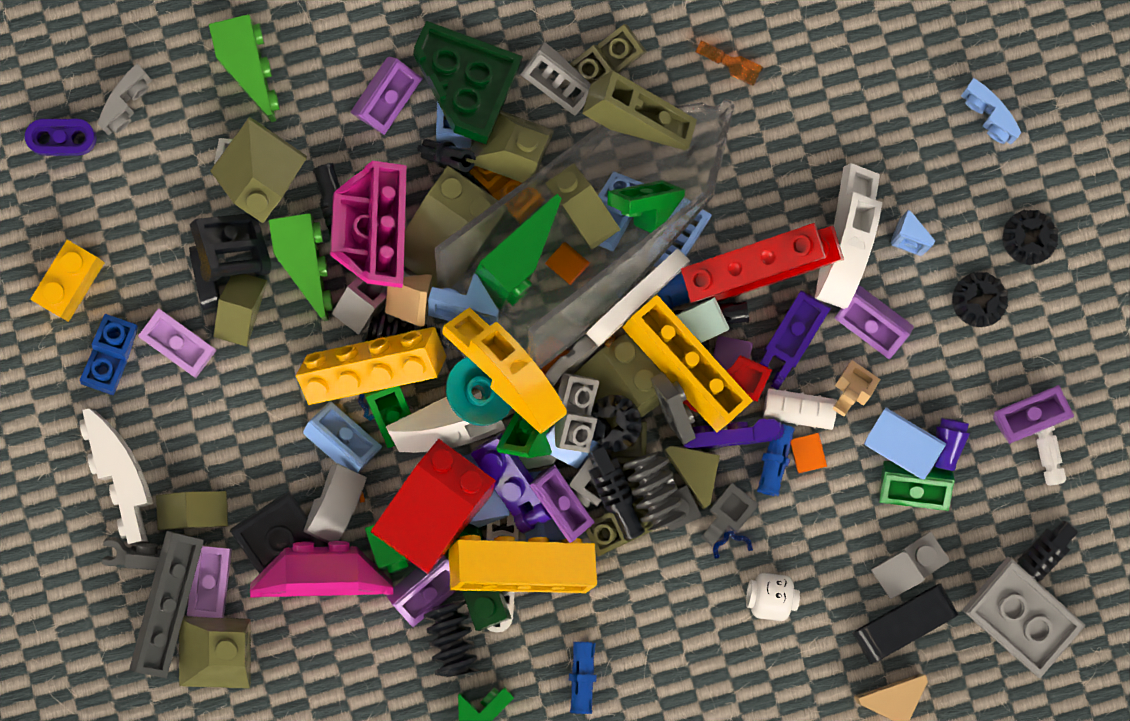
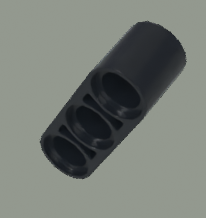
[852,583,959,664]

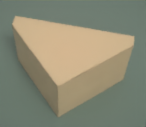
[385,274,432,326]
[854,674,928,721]

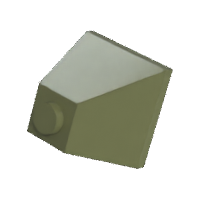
[467,111,554,186]
[210,116,307,223]
[179,617,251,688]

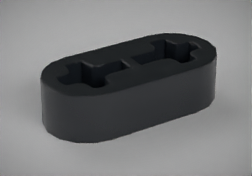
[189,246,220,311]

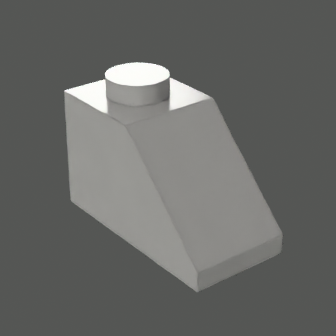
[332,272,409,335]

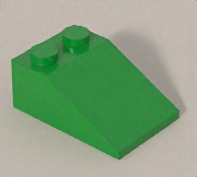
[475,194,562,310]

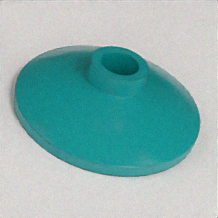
[446,357,512,426]

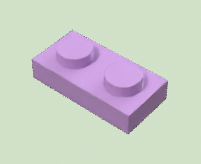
[138,308,216,378]
[187,546,232,618]

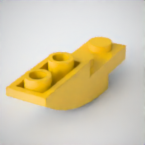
[442,307,567,434]

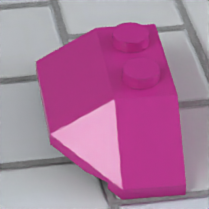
[330,160,407,288]
[250,541,393,598]

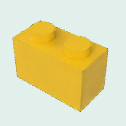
[30,240,105,322]

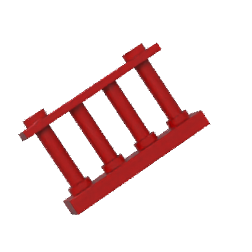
[681,223,844,303]

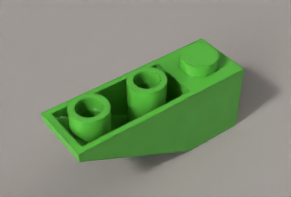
[209,15,280,122]
[269,213,333,321]

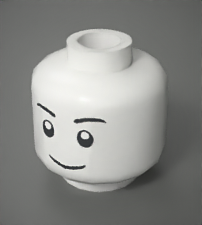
[746,573,800,621]

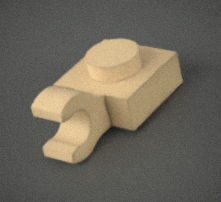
[833,360,881,417]

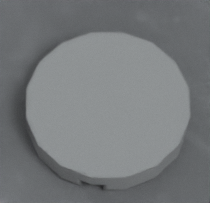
[546,335,605,389]

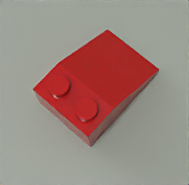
[371,439,496,574]

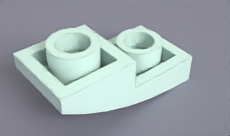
[676,297,730,343]

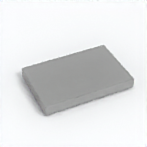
[962,557,1086,678]

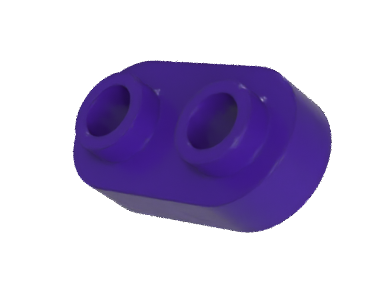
[25,119,97,156]

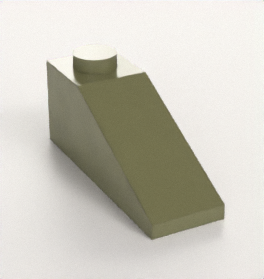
[582,70,697,150]

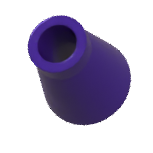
[934,418,970,471]

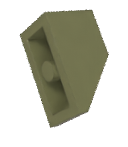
[545,163,620,250]

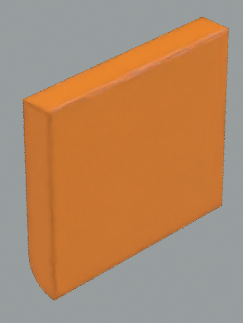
[545,242,590,286]
[790,433,827,474]

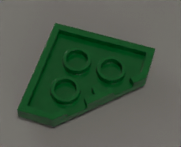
[413,21,523,145]

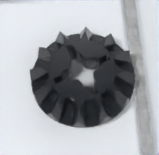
[1002,209,1058,265]
[952,272,1008,327]
[591,395,642,452]

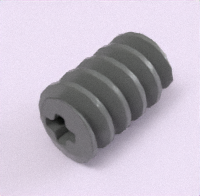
[623,451,686,531]

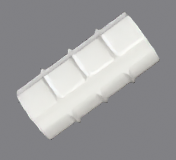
[763,388,837,430]

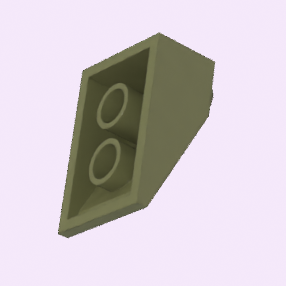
[404,166,506,289]
[555,333,661,445]

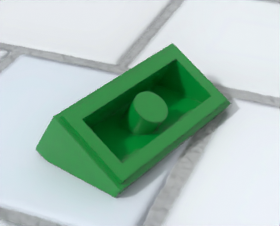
[879,461,955,511]

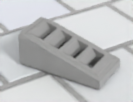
[520,42,591,116]

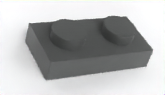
[651,372,696,445]

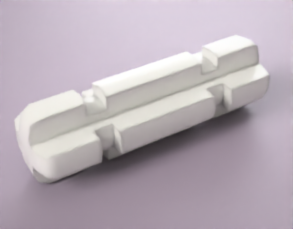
[1035,426,1066,486]

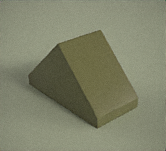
[213,274,268,347]
[664,446,720,510]
[156,491,229,530]

